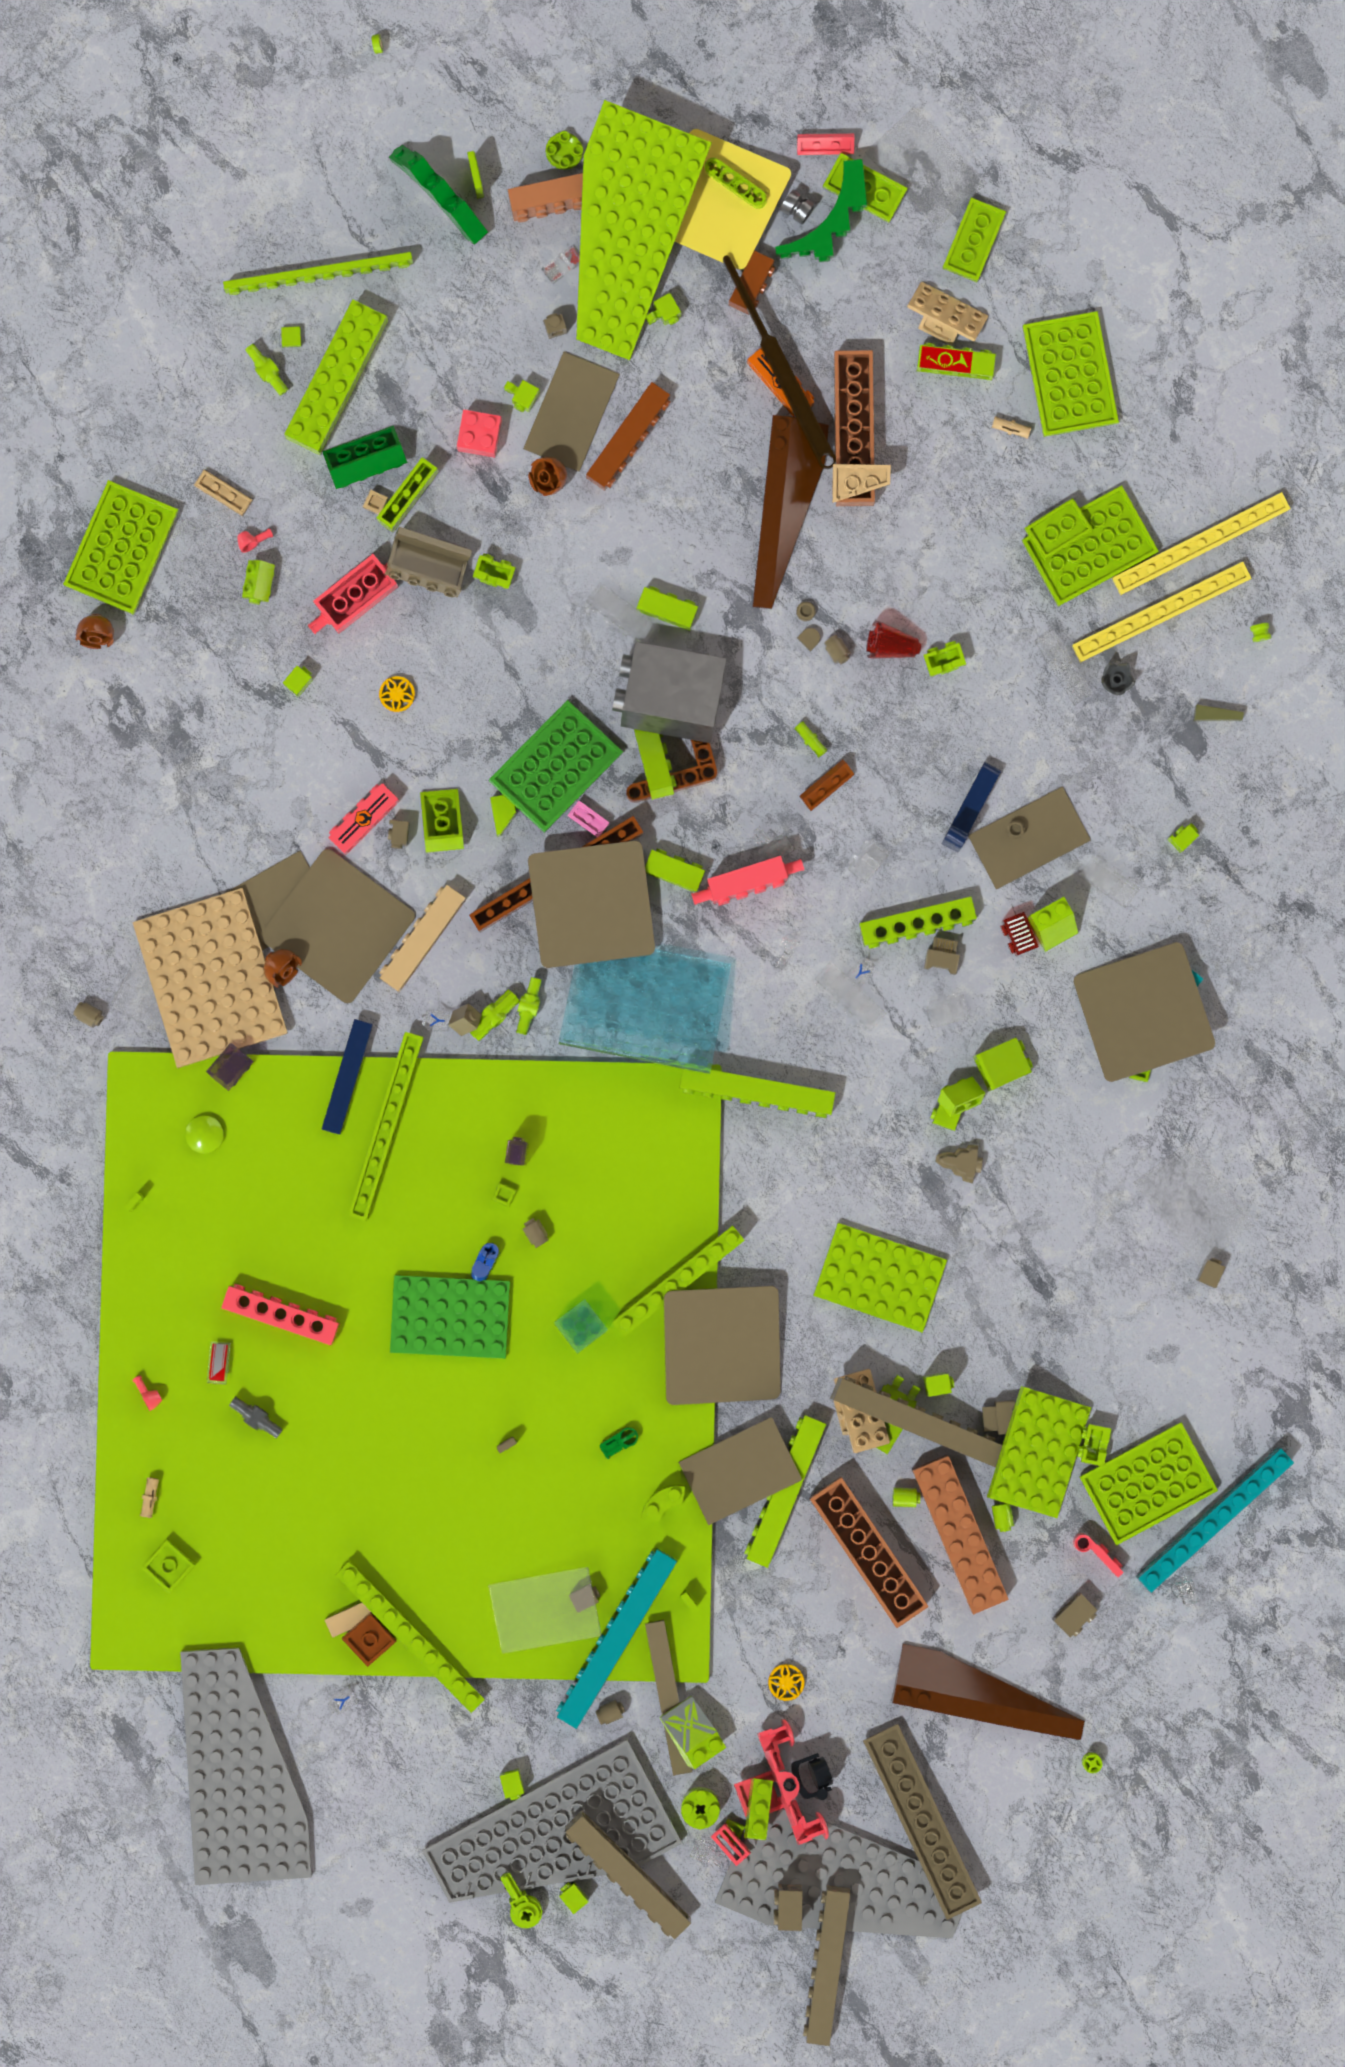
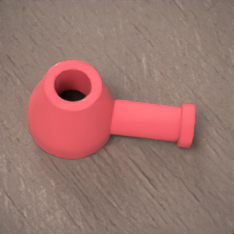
[237,528,273,553]
[133,1375,162,1411]

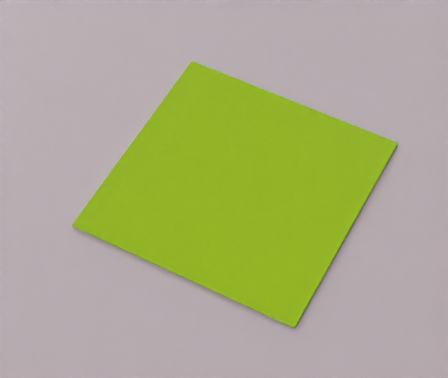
[90,1052,722,1683]

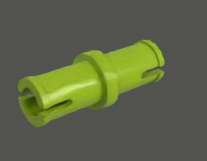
[794,721,828,758]

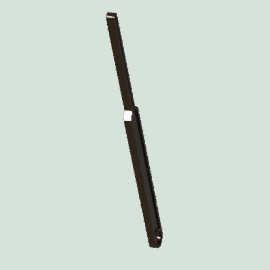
[723,255,836,469]

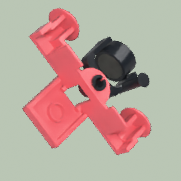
[734,1719,833,1845]

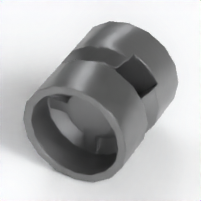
[780,189,815,225]

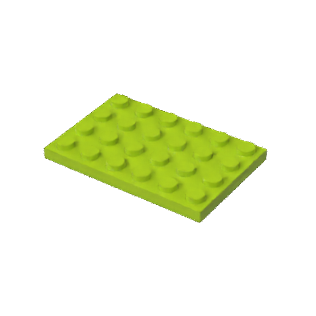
[1022,311,1119,437]
[63,480,179,615]
[1021,485,1159,607]
[813,1223,947,1333]
[987,1386,1091,1518]
[1079,1422,1218,1546]

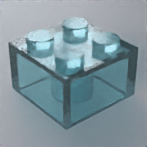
[554,1299,608,1354]

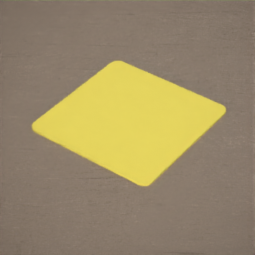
[674,129,791,270]

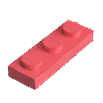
[797,133,855,155]

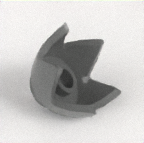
[1101,663,1136,695]

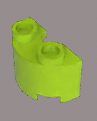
[473,553,516,589]
[923,641,966,677]
[1077,1424,1111,1467]

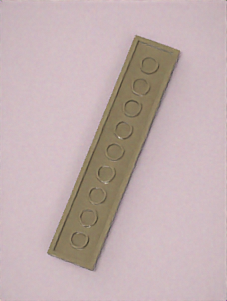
[863,1724,982,1920]

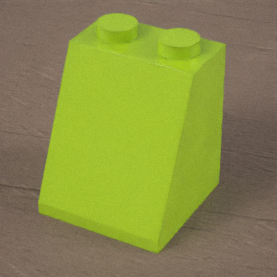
[1026,897,1078,952]
[973,1038,1033,1092]

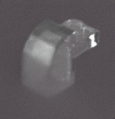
[753,826,795,859]

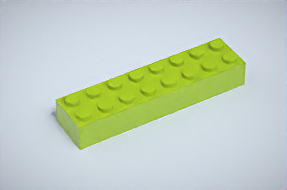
[284,299,388,455]

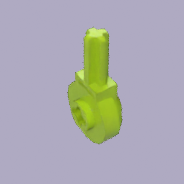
[500,1872,542,1929]

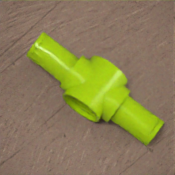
[245,343,289,396]
[516,977,542,1035]

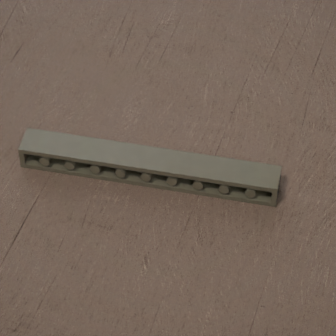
[830,1376,1003,1468]

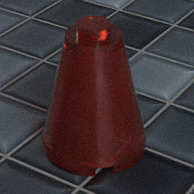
[866,620,921,659]

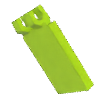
[876,1375,920,1455]

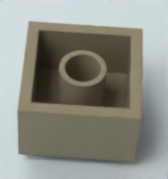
[773,1884,803,1931]

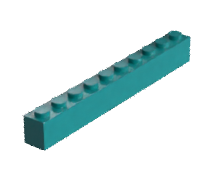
[1135,1447,1294,1593]
[556,1548,677,1729]

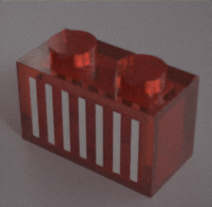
[1000,912,1039,957]

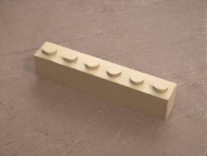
[379,885,466,993]

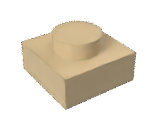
[363,490,388,515]

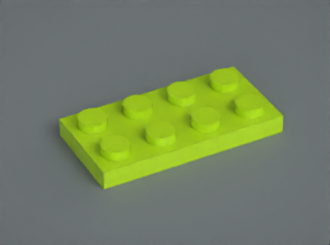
[823,153,907,223]
[942,197,1006,283]

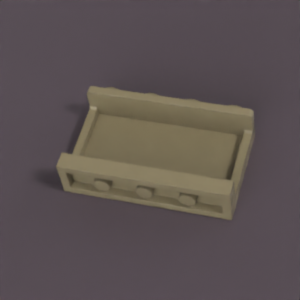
[385,527,472,598]

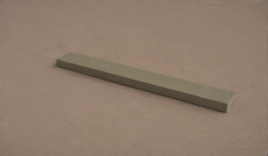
[645,1620,692,1776]

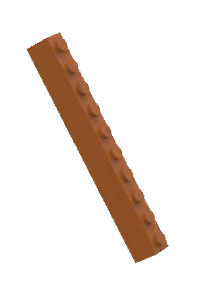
[469,816,644,933]

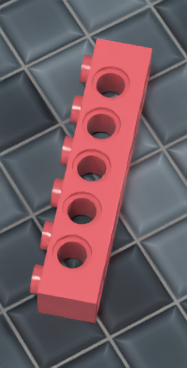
[221,1284,340,1345]

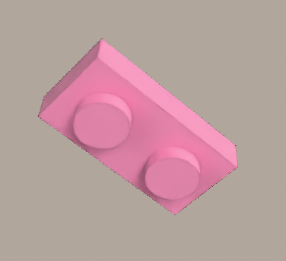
[567,800,610,837]

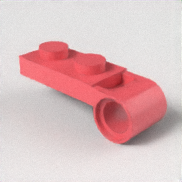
[1073,1533,1124,1577]

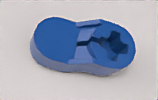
[471,1243,499,1281]

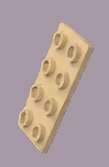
[907,282,988,346]
[833,1369,890,1453]

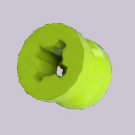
[1250,623,1272,642]
[1082,1752,1103,1774]

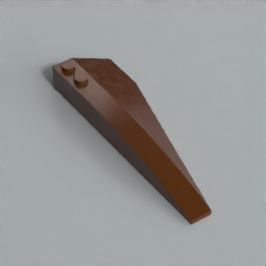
[753,415,829,609]
[891,1643,1085,1740]

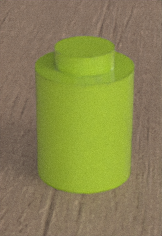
[892,1487,920,1508]
[991,1503,1015,1532]

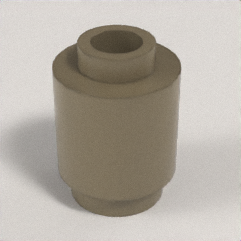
[824,635,851,665]
[73,1002,104,1028]
[522,1218,549,1248]
[595,1699,625,1725]

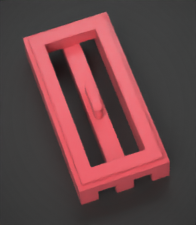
[711,1823,751,1866]

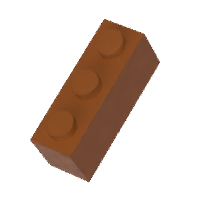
[729,250,776,315]

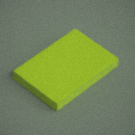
[1024,498,1093,561]

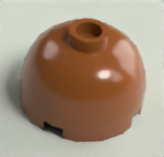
[528,457,567,496]
[75,614,114,649]
[264,949,302,988]

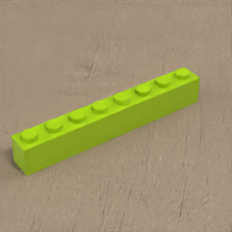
[680,1065,836,1118]
[612,1225,745,1337]
[744,1415,826,1568]

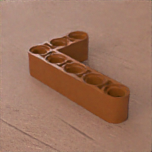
[626,740,717,803]

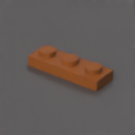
[799,759,855,811]

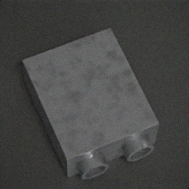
[612,642,726,743]

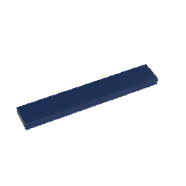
[322,1019,373,1135]

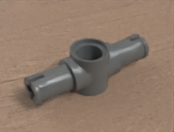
[229,1396,283,1439]

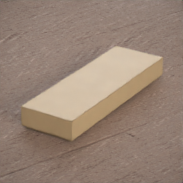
[194,469,253,517]
[325,1602,377,1638]

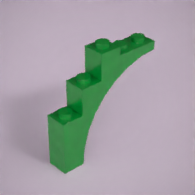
[389,145,488,245]
[775,159,867,262]

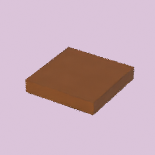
[342,1612,397,1667]

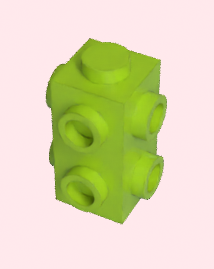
[242,560,275,605]

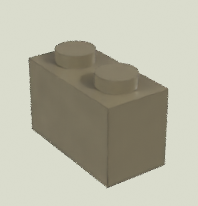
[1052,1592,1098,1638]

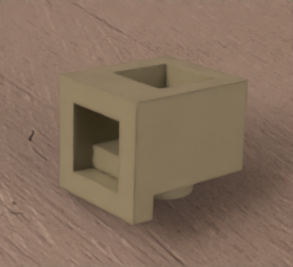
[543,313,567,339]
[388,820,410,849]

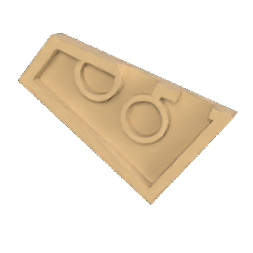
[832,464,891,503]

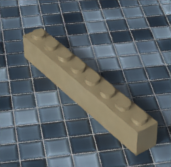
[565,1811,691,1939]
[803,1885,850,2046]

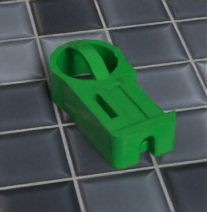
[600,1427,638,1459]

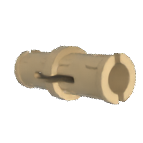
[991,416,1031,439]
[140,1477,159,1518]

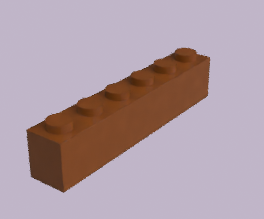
[586,382,671,491]

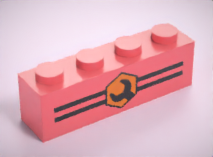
[328,783,400,855]

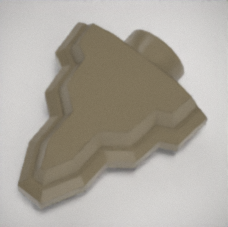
[935,1145,983,1183]

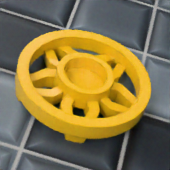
[379,676,415,712]
[768,1664,804,1701]

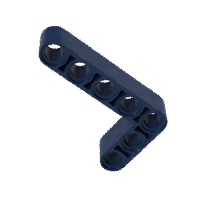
[941,762,1002,853]

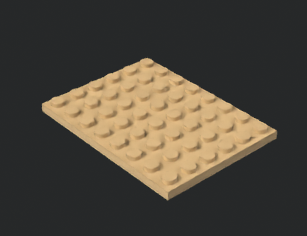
[132,888,288,1068]

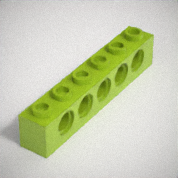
[859,896,977,949]

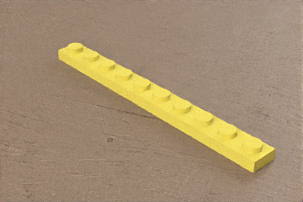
[1112,492,1290,596]
[1072,562,1252,663]

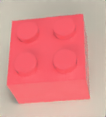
[457,409,502,458]

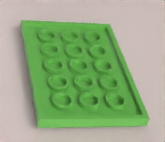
[489,700,623,833]
[390,1275,510,1359]

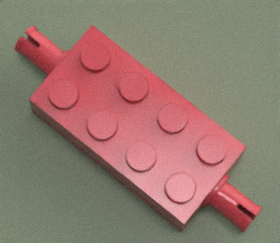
[308,554,398,634]
[691,856,804,906]

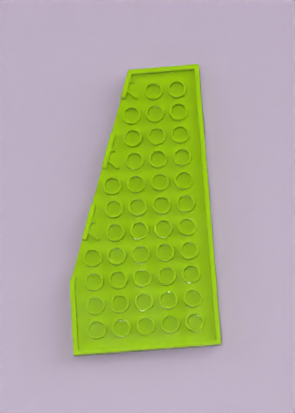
[576,100,712,360]

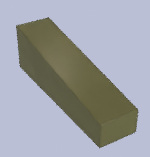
[1193,705,1244,721]

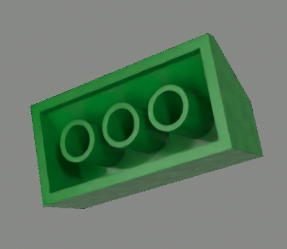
[322,425,408,489]

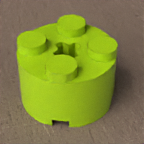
[681,1787,720,1830]

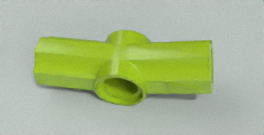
[470,989,520,1041]

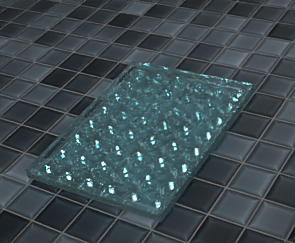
[558,949,731,1074]

